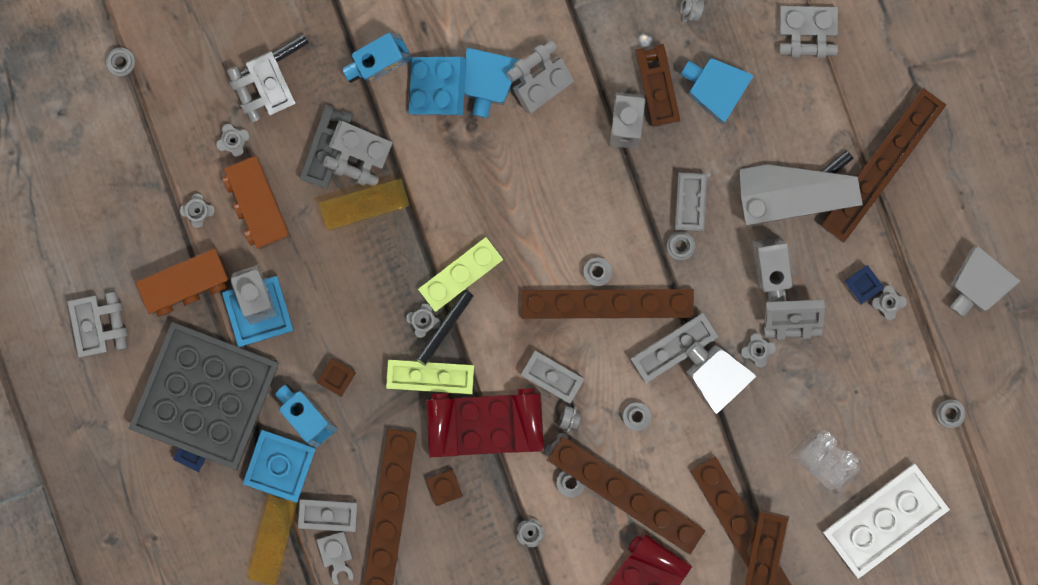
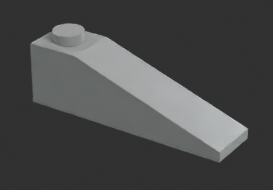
[740,164,863,226]

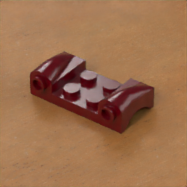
[426,388,544,458]
[608,532,692,585]

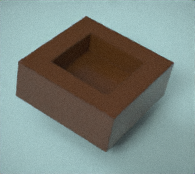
[317,358,357,397]
[426,469,463,506]

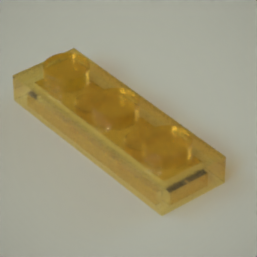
[319,178,410,231]
[248,495,297,585]

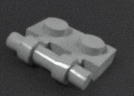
[779,6,838,58]
[506,41,574,113]
[227,51,296,123]
[323,120,393,187]
[67,292,128,358]
[764,300,825,340]

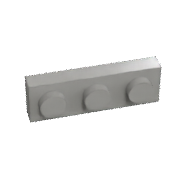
[630,313,718,383]

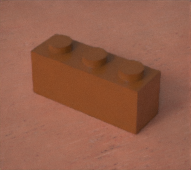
[222,156,291,250]
[135,249,231,317]

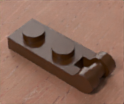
[635,44,681,128]

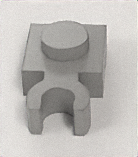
[317,531,354,585]

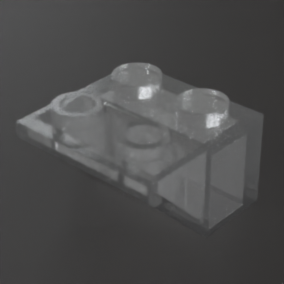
[790,429,862,495]

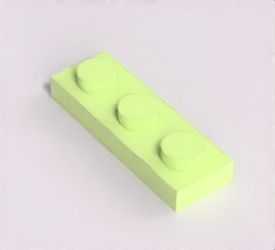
[418,237,503,312]
[386,360,474,394]

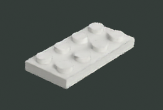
[822,463,950,579]

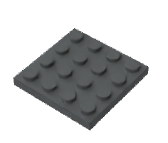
[128,322,279,471]

